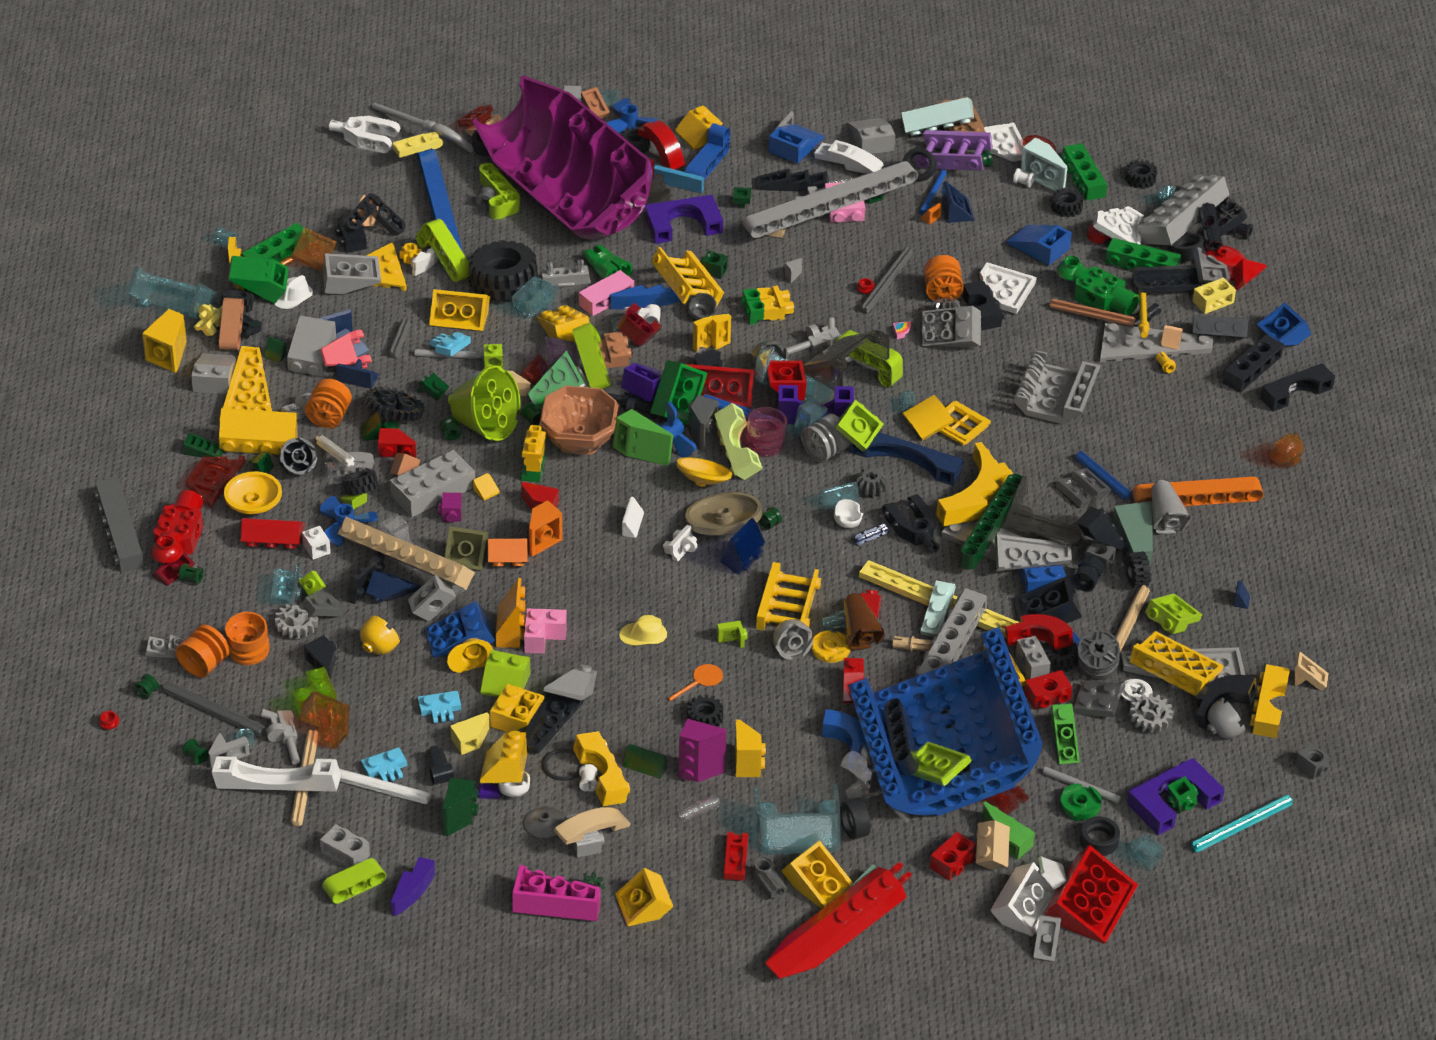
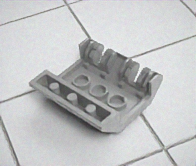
[1013,351,1100,424]

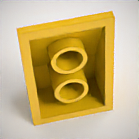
[781,840,853,909]

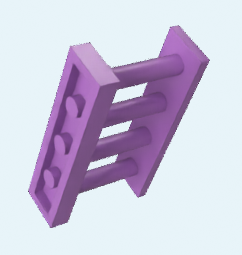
[915,130,993,171]

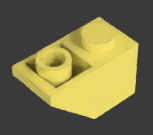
[450,712,490,755]

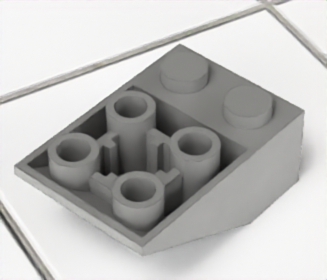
[922,306,981,348]

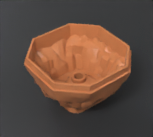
[539,386,619,455]

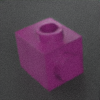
[438,492,462,522]

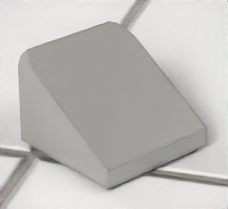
[785,258,802,283]

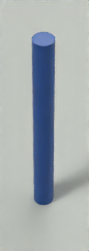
[919,170,947,215]

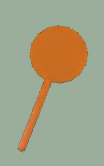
[668,664,723,701]

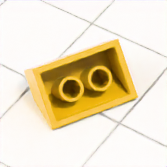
[429,289,490,331]
[480,731,527,783]

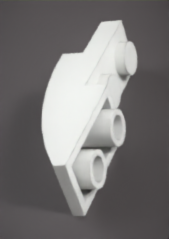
[814,140,883,174]

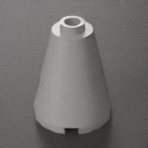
[1152,480,1191,535]

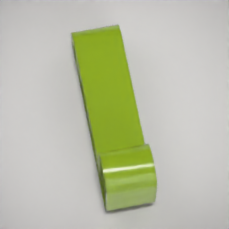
[479,163,520,219]
[416,219,470,282]
[572,322,611,389]
[834,330,903,388]

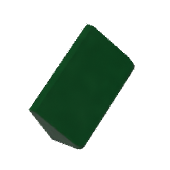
[624,744,667,779]

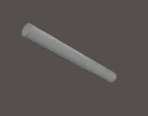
[415,349,484,359]
[1043,766,1121,804]

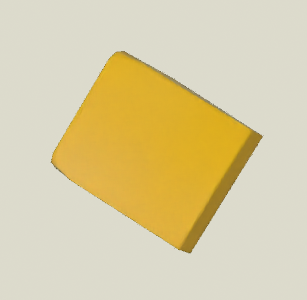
[473,473,500,501]

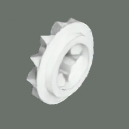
[1121,679,1152,702]

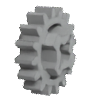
[275,602,318,639]
[1129,693,1174,733]

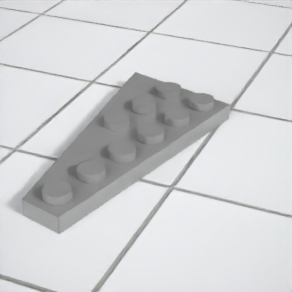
[1100,323,1213,363]
[1120,647,1245,682]

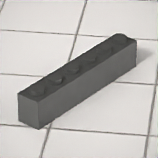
[93,477,144,572]

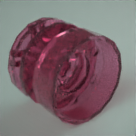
[745,407,787,456]

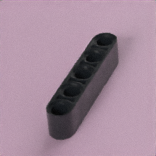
[884,698,919,776]

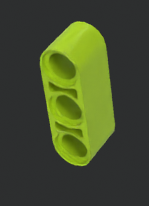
[322,858,387,904]

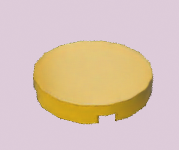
[811,630,850,663]

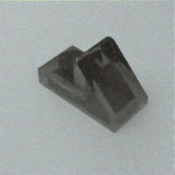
[646,173,670,205]

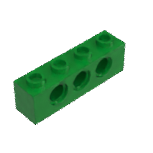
[1060,143,1108,201]
[241,223,311,262]
[1105,238,1181,270]

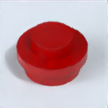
[857,278,875,294]
[99,711,120,730]

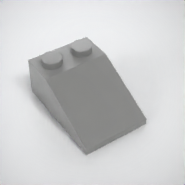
[848,118,895,154]
[322,253,381,294]
[191,353,238,394]

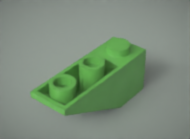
[1049,704,1080,764]
[982,801,1035,860]

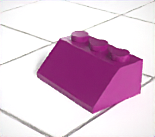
[678,719,726,782]

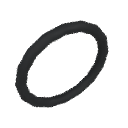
[542,748,585,781]

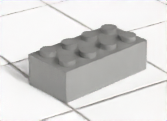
[390,450,475,517]

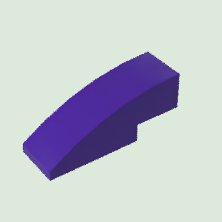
[391,857,435,916]

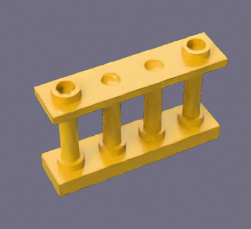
[651,247,724,306]
[756,562,821,630]

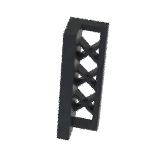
[1131,265,1205,293]

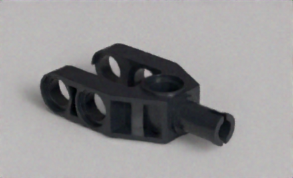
[882,494,940,553]

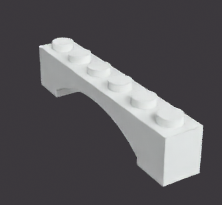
[212,756,341,792]

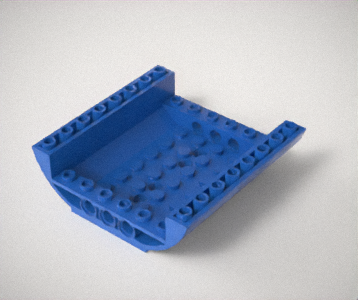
[848,627,1042,816]

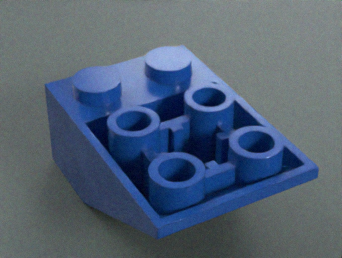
[769,124,824,164]
[1007,225,1072,266]
[425,601,495,657]

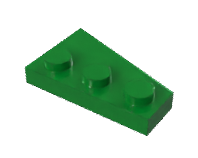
[527,351,584,409]

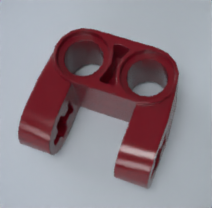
[617,303,662,346]

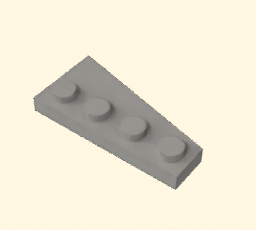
[995,534,1072,571]

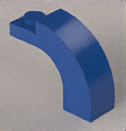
[822,709,868,772]

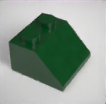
[442,778,479,836]

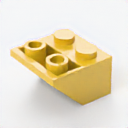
[490,684,544,733]

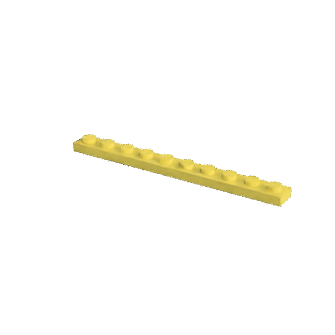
[859,560,1040,641]

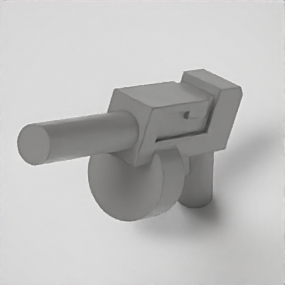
[786,317,841,355]
[261,709,300,765]

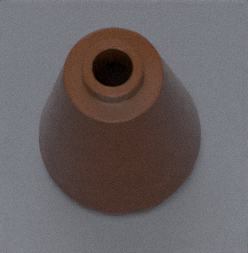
[844,593,885,650]

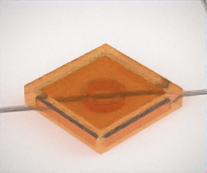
[291,228,337,272]

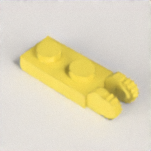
[392,132,443,158]

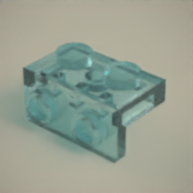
[270,565,303,606]

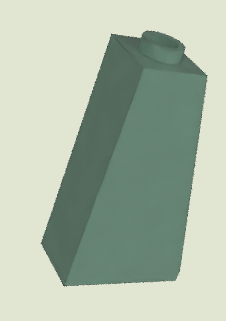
[1113,501,1153,564]

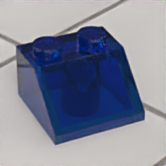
[720,518,765,575]

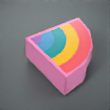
[893,321,911,339]

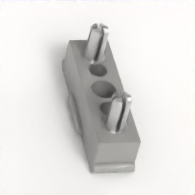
[540,259,591,288]

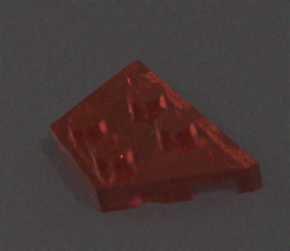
[185,455,245,508]

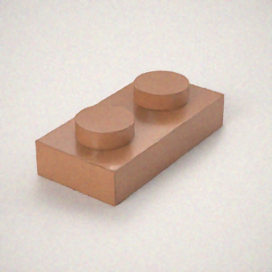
[581,87,610,119]

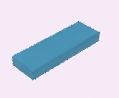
[654,165,704,194]

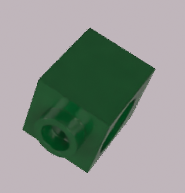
[700,250,728,279]

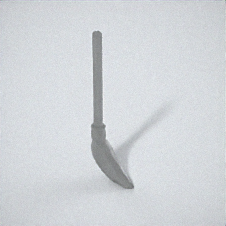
[372,103,473,152]

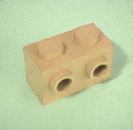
[976,820,1010,870]

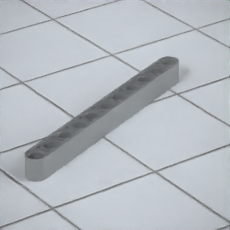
[743,161,918,238]

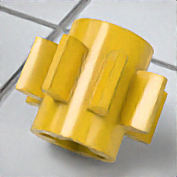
[399,243,422,264]

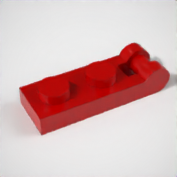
[724,832,749,880]

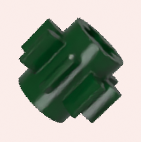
[579,871,605,889]

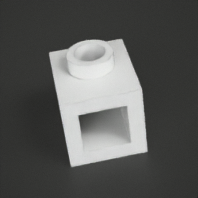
[302,526,330,559]

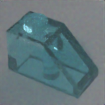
[793,399,827,442]

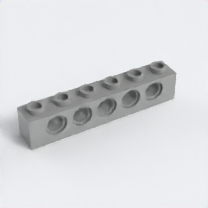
[915,588,987,677]

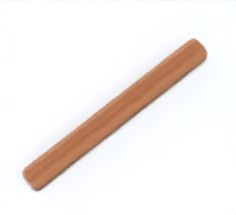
[1050,299,1136,326]

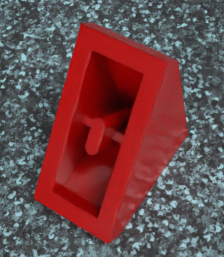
[1234,259,1267,291]

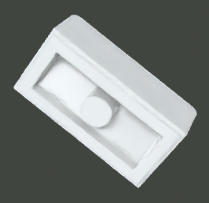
[622,497,644,538]
[1038,857,1067,890]

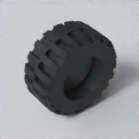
[468,240,538,302]

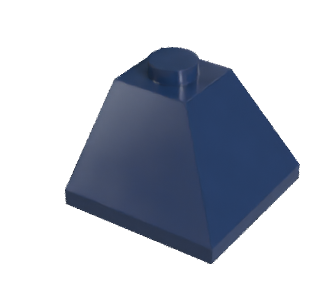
[366,571,422,602]

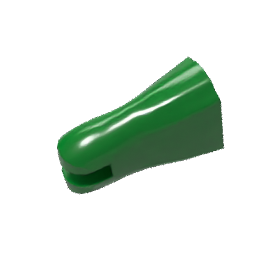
[583,244,633,280]

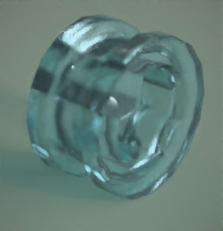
[236,728,255,747]

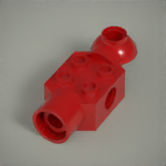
[151,490,203,563]

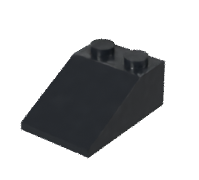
[1013,576,1082,623]

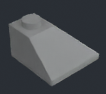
[544,665,597,700]

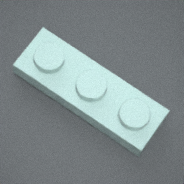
[921,580,956,637]

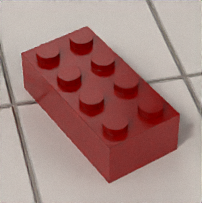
[685,364,755,409]

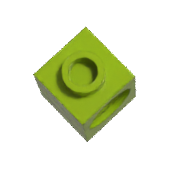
[484,344,503,369]

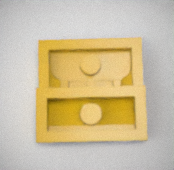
[693,314,731,352]
[903,395,954,441]

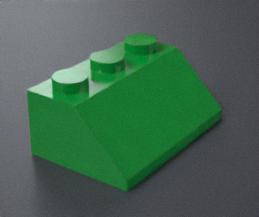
[650,360,707,425]

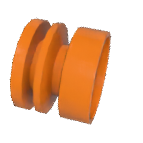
[923,255,963,301]
[305,379,352,429]
[225,612,270,665]
[175,624,230,678]

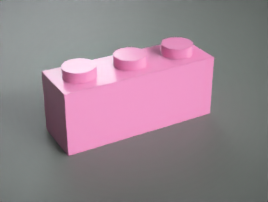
[579,270,634,316]

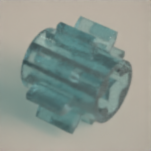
[1158,186,1177,204]

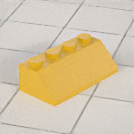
[219,408,298,455]

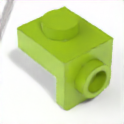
[299,571,326,596]
[717,621,748,648]

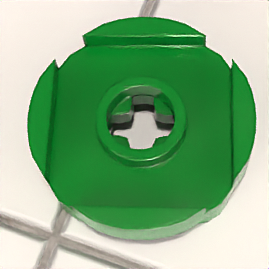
[1060,784,1101,822]

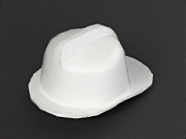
[275,275,313,309]

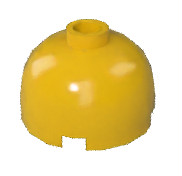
[360,615,400,655]

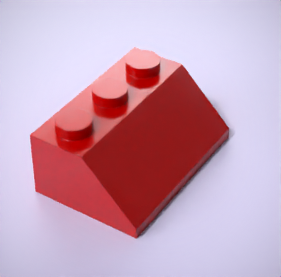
[241,518,305,548]

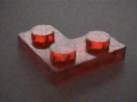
[457,104,494,128]

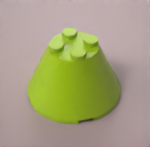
[448,366,521,441]

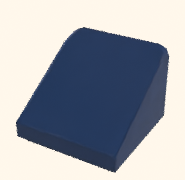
[1233,580,1250,609]

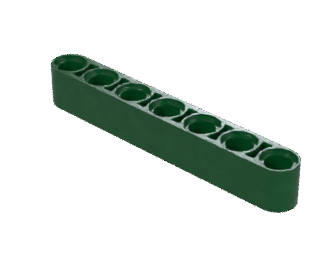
[960,474,1024,570]

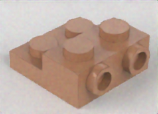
[599,332,632,368]

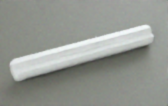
[316,435,355,467]

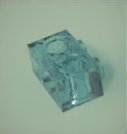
[512,276,554,317]

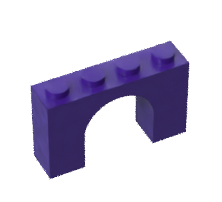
[645,195,723,244]
[777,385,854,424]
[1127,758,1225,835]

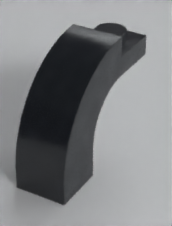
[1195,674,1258,729]

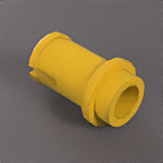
[1155,352,1176,373]

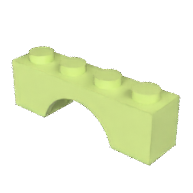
[714,403,763,480]

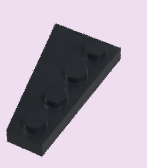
[525,691,584,754]

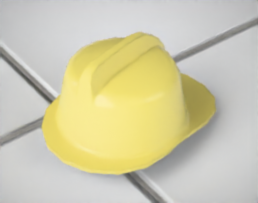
[619,615,667,645]

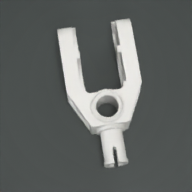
[329,116,400,153]

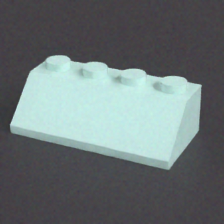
[902,97,974,136]

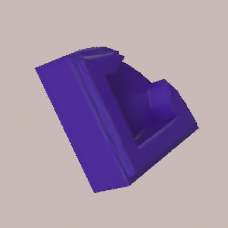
[479,783,500,799]

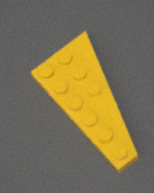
[219,346,272,421]

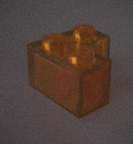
[301,691,349,749]

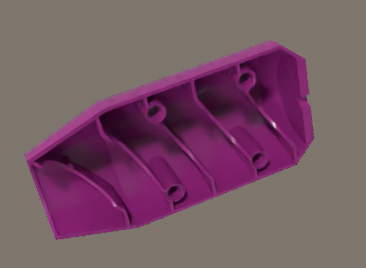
[473,75,653,240]

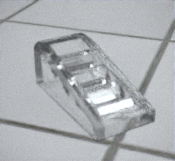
[325,461,366,485]

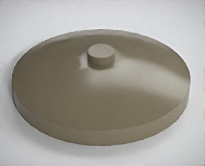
[685,492,762,535]

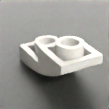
[411,248,439,276]

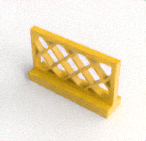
[1130,631,1224,696]

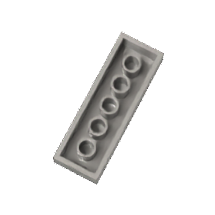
[1138,174,1230,245]

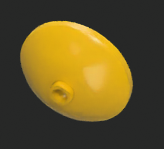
[676,457,732,487]
[224,472,282,514]

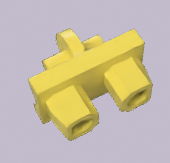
[194,304,223,336]

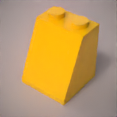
[142,309,187,373]

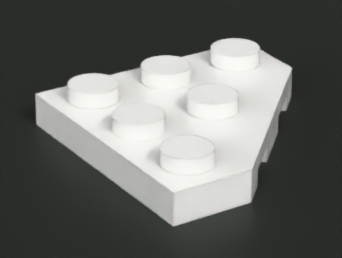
[984,123,1025,161]
[1093,207,1143,244]
[980,262,1036,314]

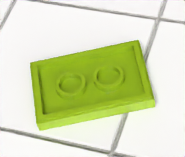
[912,742,972,786]

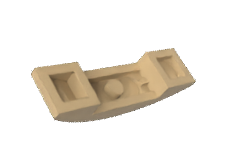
[554,807,631,845]

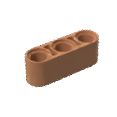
[219,298,244,351]

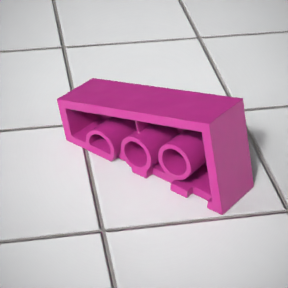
[513,865,601,921]

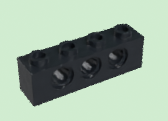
[1223,335,1284,393]

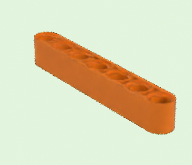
[1132,477,1264,506]

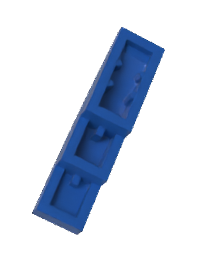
[610,284,681,309]

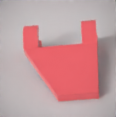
[320,330,372,369]

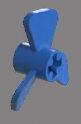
[607,98,658,134]
[655,401,696,458]
[320,496,378,546]

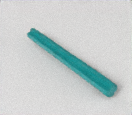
[1191,794,1293,853]

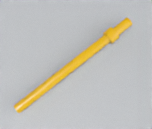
[1138,293,1150,338]

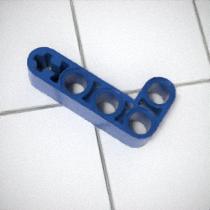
[685,123,730,180]

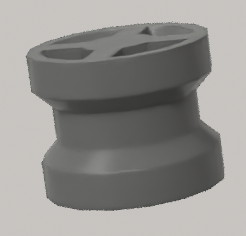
[476,187,496,209]

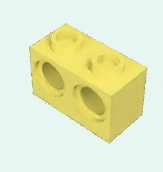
[1192,278,1236,314]

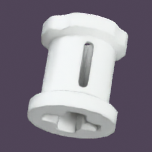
[1013,168,1035,188]
[579,764,598,791]

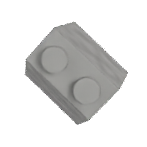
[287,315,336,377]

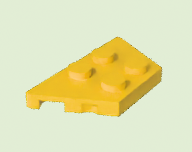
[366,243,407,291]

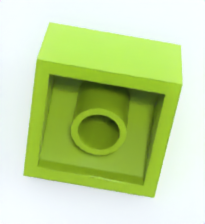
[481,650,530,697]

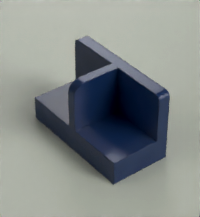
[336,359,378,389]

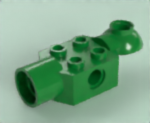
[1056,256,1140,316]

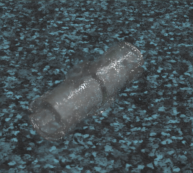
[678,794,720,823]

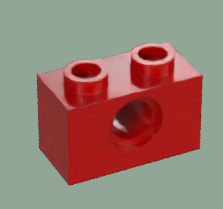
[1024,670,1072,710]

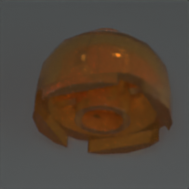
[1266,431,1305,467]

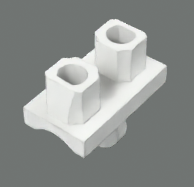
[663,525,697,562]

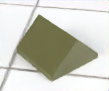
[445,526,488,571]

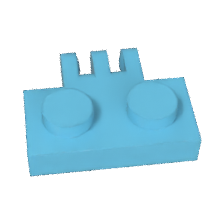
[430,332,471,357]
[418,691,461,723]
[361,747,407,782]

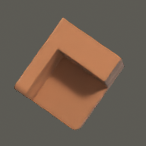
[389,453,420,476]

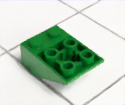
[228,256,289,304]

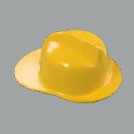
[447,638,493,673]

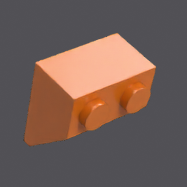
[529,500,563,557]
[488,539,528,566]

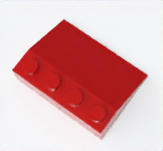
[1044,845,1138,944]

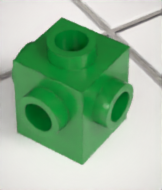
[1167,776,1198,813]

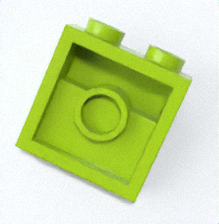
[835,400,884,451]
[1145,593,1202,634]

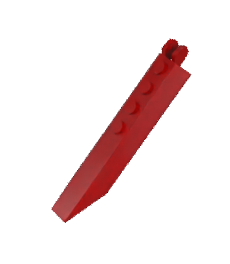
[765,862,913,979]

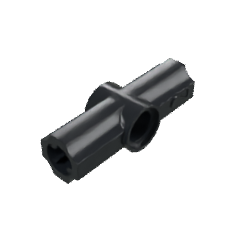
[1199,202,1223,251]

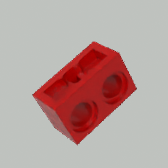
[930,832,977,881]

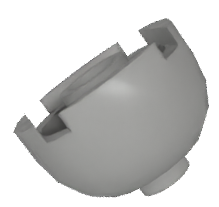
[773,619,813,660]
[1207,698,1245,739]

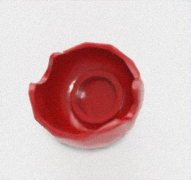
[1086,221,1111,244]

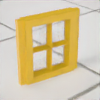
[939,401,991,446]

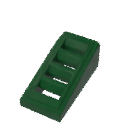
[183,433,224,461]

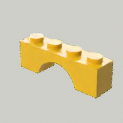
[1250,664,1290,739]
[573,731,630,806]

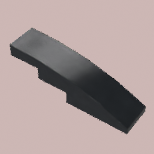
[756,168,829,192]

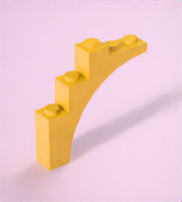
[936,442,1013,526]

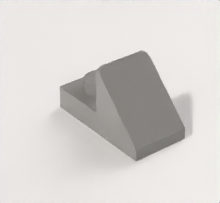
[208,733,250,768]
[1033,915,1061,961]

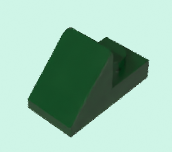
[361,412,399,441]

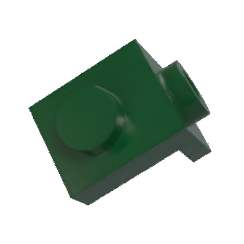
[417,372,450,400]

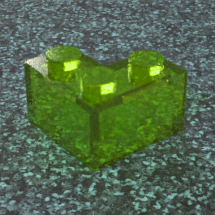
[292,667,338,720]

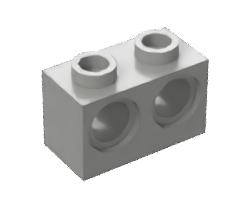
[320,824,370,868]

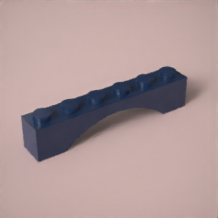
[849,432,963,486]

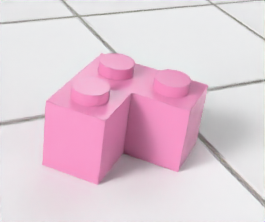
[524,608,567,654]

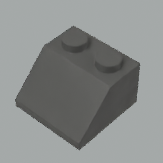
[688,395,719,451]

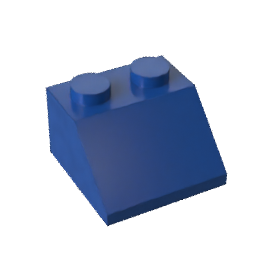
[1257,302,1311,346]
[1019,565,1066,593]

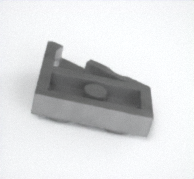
[1193,248,1230,283]

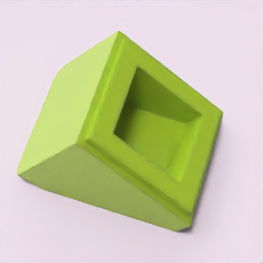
[340,492,367,509]

